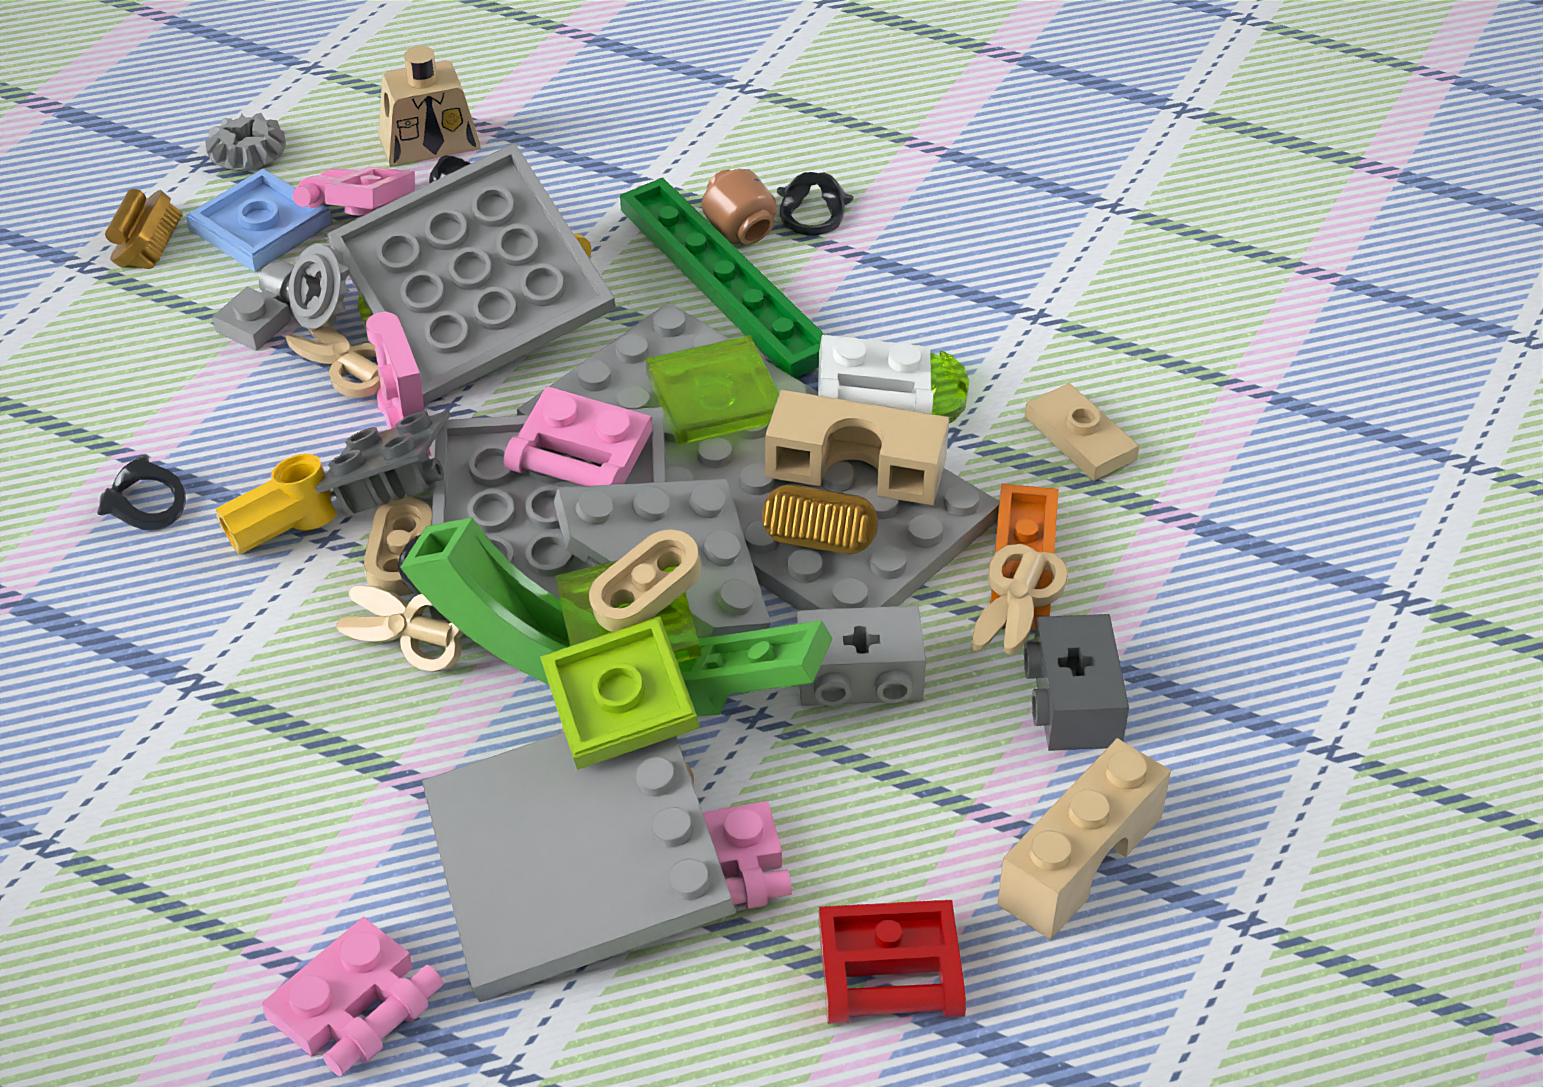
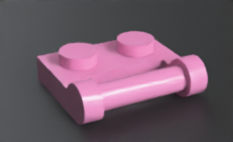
[366,312,431,456]
[504,386,653,486]

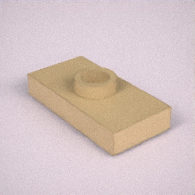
[1025,383,1139,481]

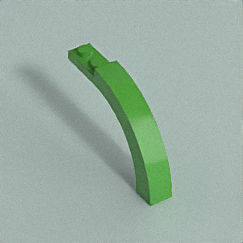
[400,517,833,717]

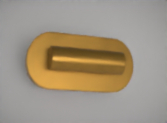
[105,189,183,269]
[762,485,878,554]

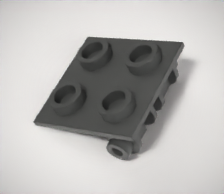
[315,410,451,515]

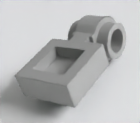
[212,261,294,351]

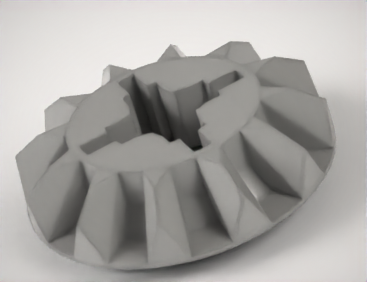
[205,114,286,170]
[289,244,350,330]

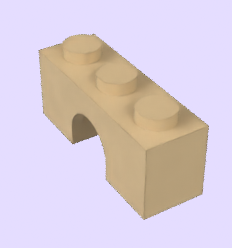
[765,390,949,506]
[997,738,1171,940]

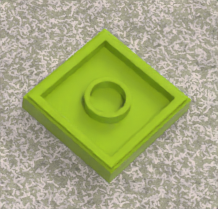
[540,616,700,770]

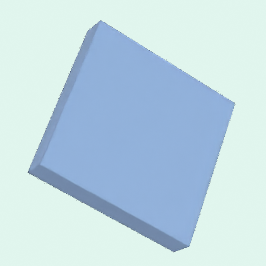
[186,168,332,272]

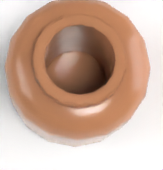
[701,168,777,245]

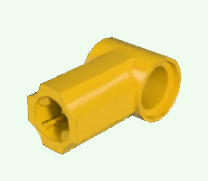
[216,453,338,555]

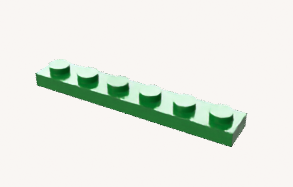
[620,177,825,378]

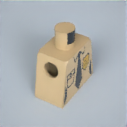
[379,46,481,167]

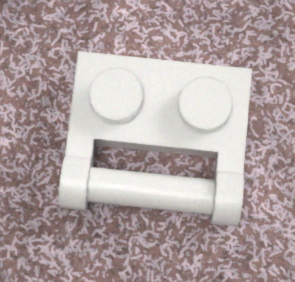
[818,335,933,414]

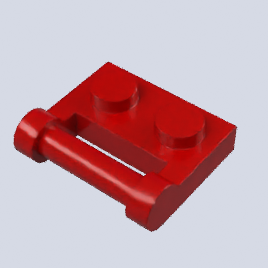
[818,900,966,1024]

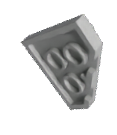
[554,479,771,637]

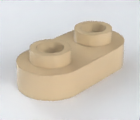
[364,496,432,596]
[589,529,702,632]

